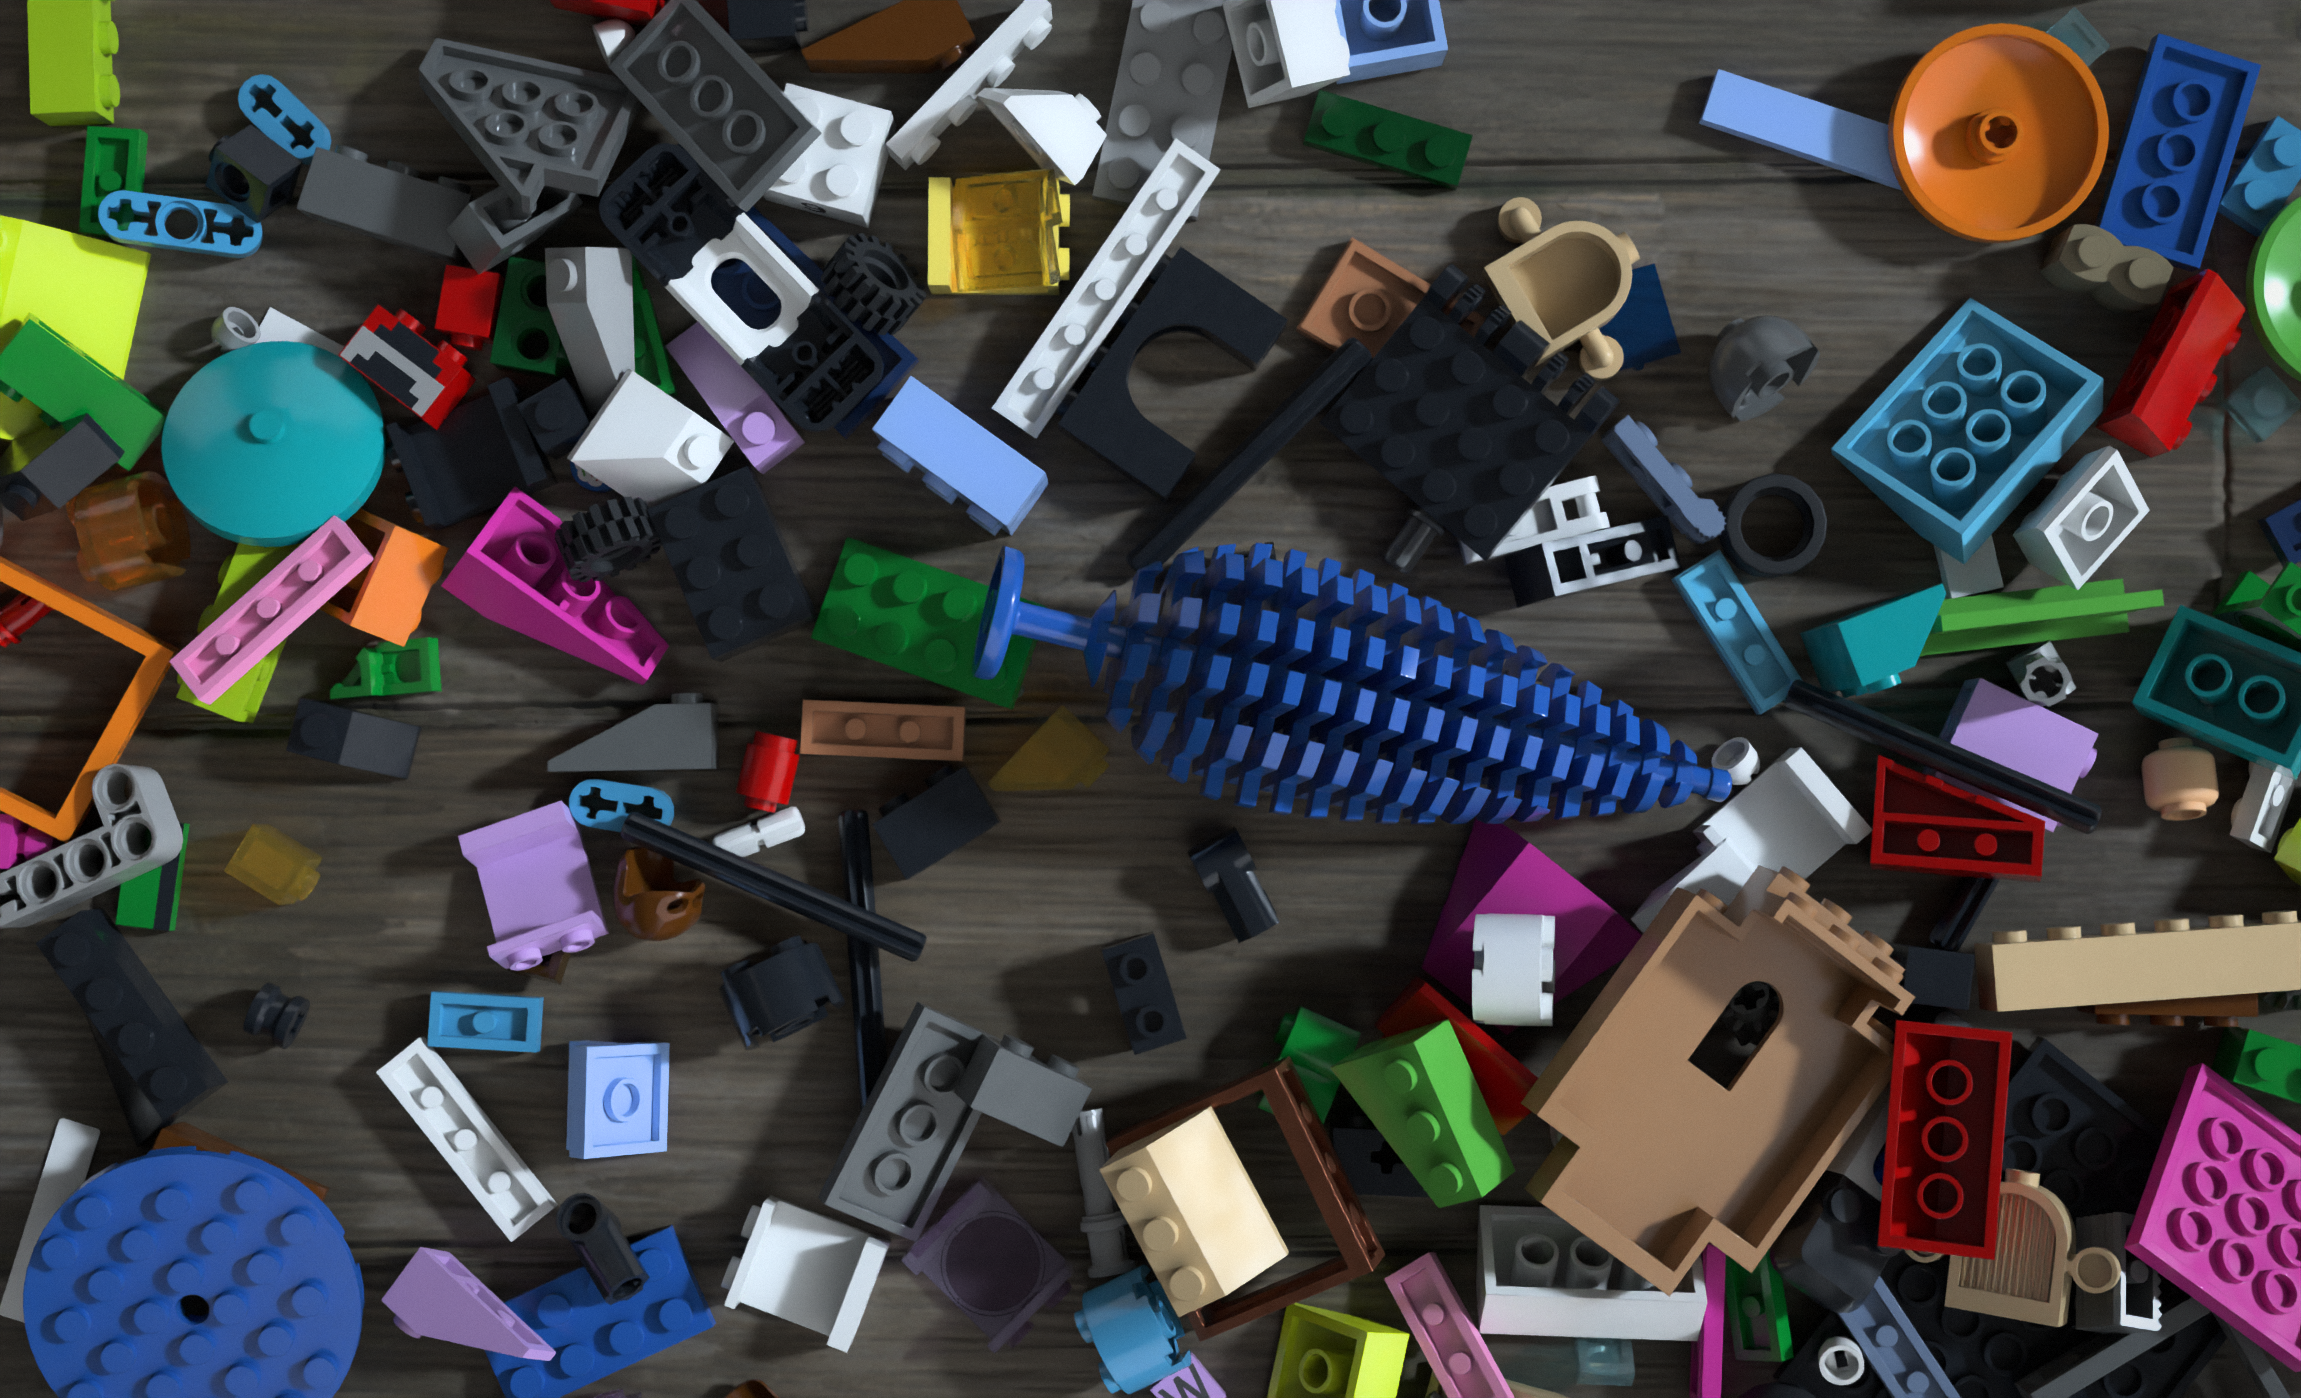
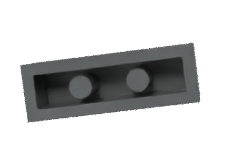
[297,145,476,266]

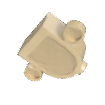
[1482,197,1640,381]
[1904,1168,2121,1327]

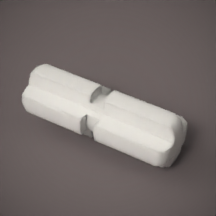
[712,806,805,857]

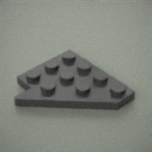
[418,38,642,214]

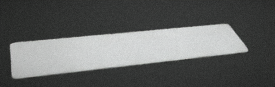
[0,1118,100,1323]

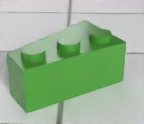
[1330,1019,1515,1208]

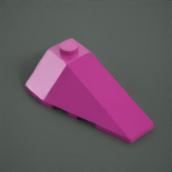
[441,486,669,685]

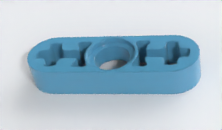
[98,190,263,258]

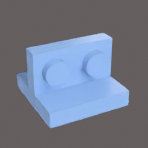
[566,1040,670,1159]

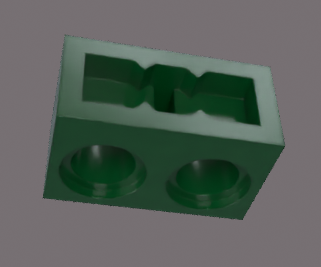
[489,257,572,381]

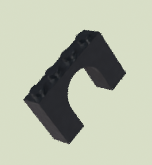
[1056,247,1288,503]

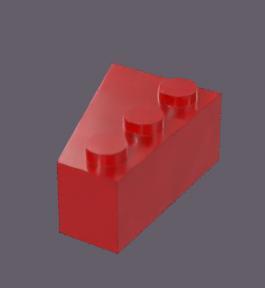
[1870,755,2045,883]

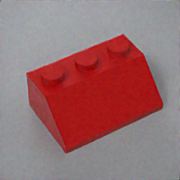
[2096,269,2246,458]
[1374,976,1538,1136]

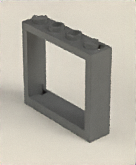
[2014,1286,2290,1398]

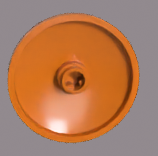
[1888,23,2109,243]

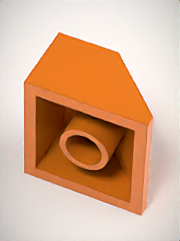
[319,508,449,647]

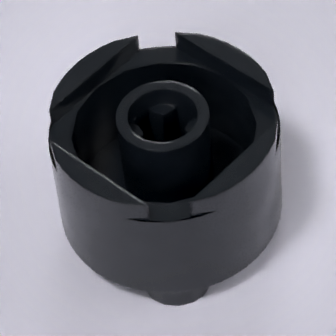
[718,935,845,1050]

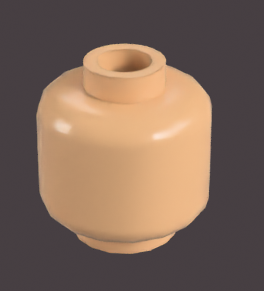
[2141,738,2219,821]

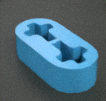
[238,74,331,165]
[569,779,675,832]

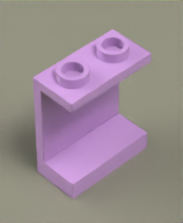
[458,801,609,971]

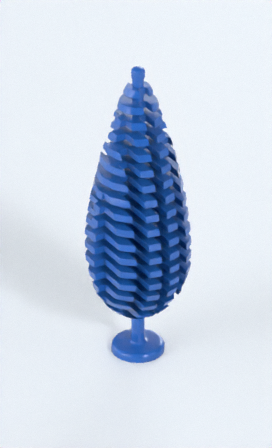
[972,543,1732,824]

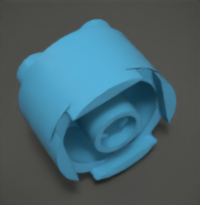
[1074,1265,1191,1394]

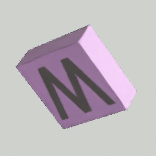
[1150,1351,1227,1398]

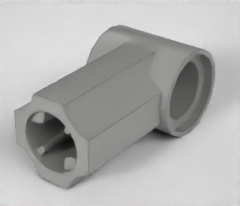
[2006,640,2076,707]

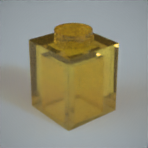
[224,824,323,905]

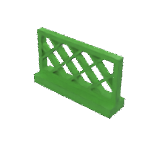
[1919,578,2164,657]

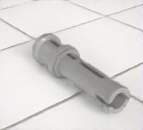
[1072,1108,1136,1278]

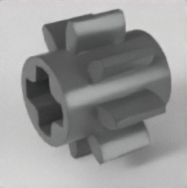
[1721,981,1779,1047]

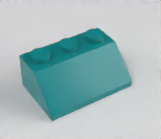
[1800,583,1947,698]

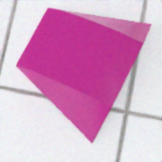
[1421,817,1642,1035]

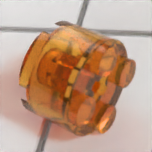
[66,471,191,592]

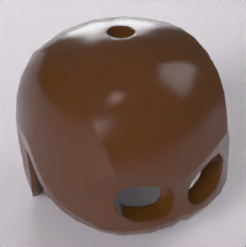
[613,846,706,941]

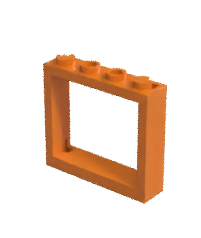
[0,556,180,843]

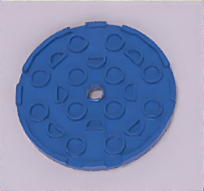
[23,1146,365,1398]

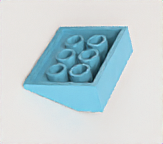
[1831,298,2104,564]

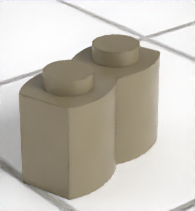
[2040,224,2174,314]

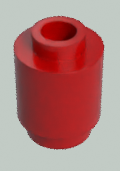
[735,731,800,813]

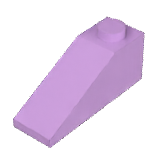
[665,322,805,474]
[381,1247,556,1361]

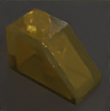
[987,705,1110,791]

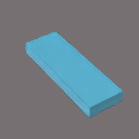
[1671,550,1803,715]

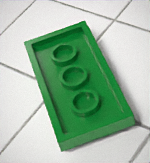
[810,537,1048,710]

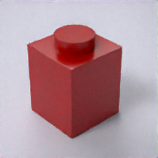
[435,265,505,351]

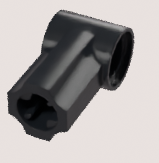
[1187,826,1280,943]
[556,1193,650,1305]

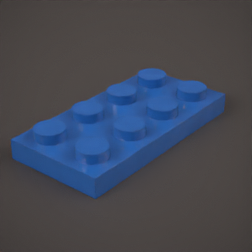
[2094,33,2261,272]
[485,1225,716,1398]

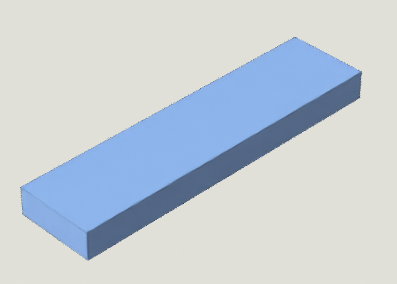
[1699,69,1902,190]

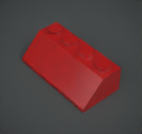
[1877,1020,2013,1260]

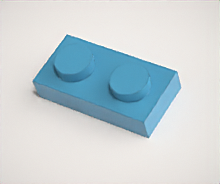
[2217,116,2301,237]
[427,991,544,1053]

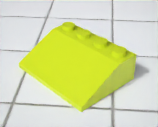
[0,215,151,442]

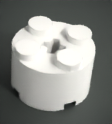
[1472,913,1556,1026]

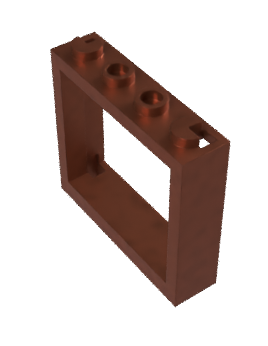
[1105,1056,1385,1342]

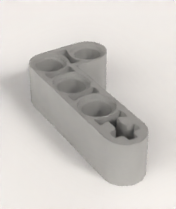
[0,764,183,929]

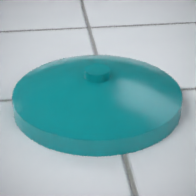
[161,341,387,547]

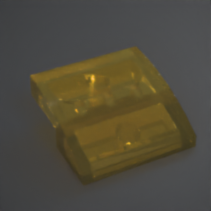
[952,168,1063,292]

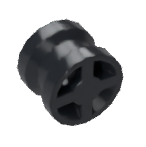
[243,982,310,1049]

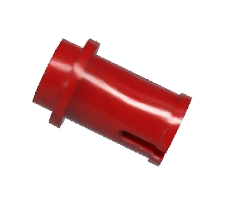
[0,592,55,648]

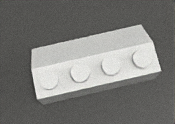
[1476,1205,1707,1341]

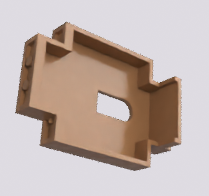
[1521,865,1915,1297]

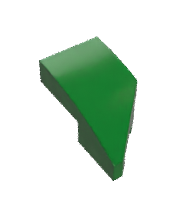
[330,637,442,700]

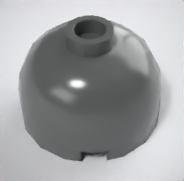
[1708,315,1820,421]

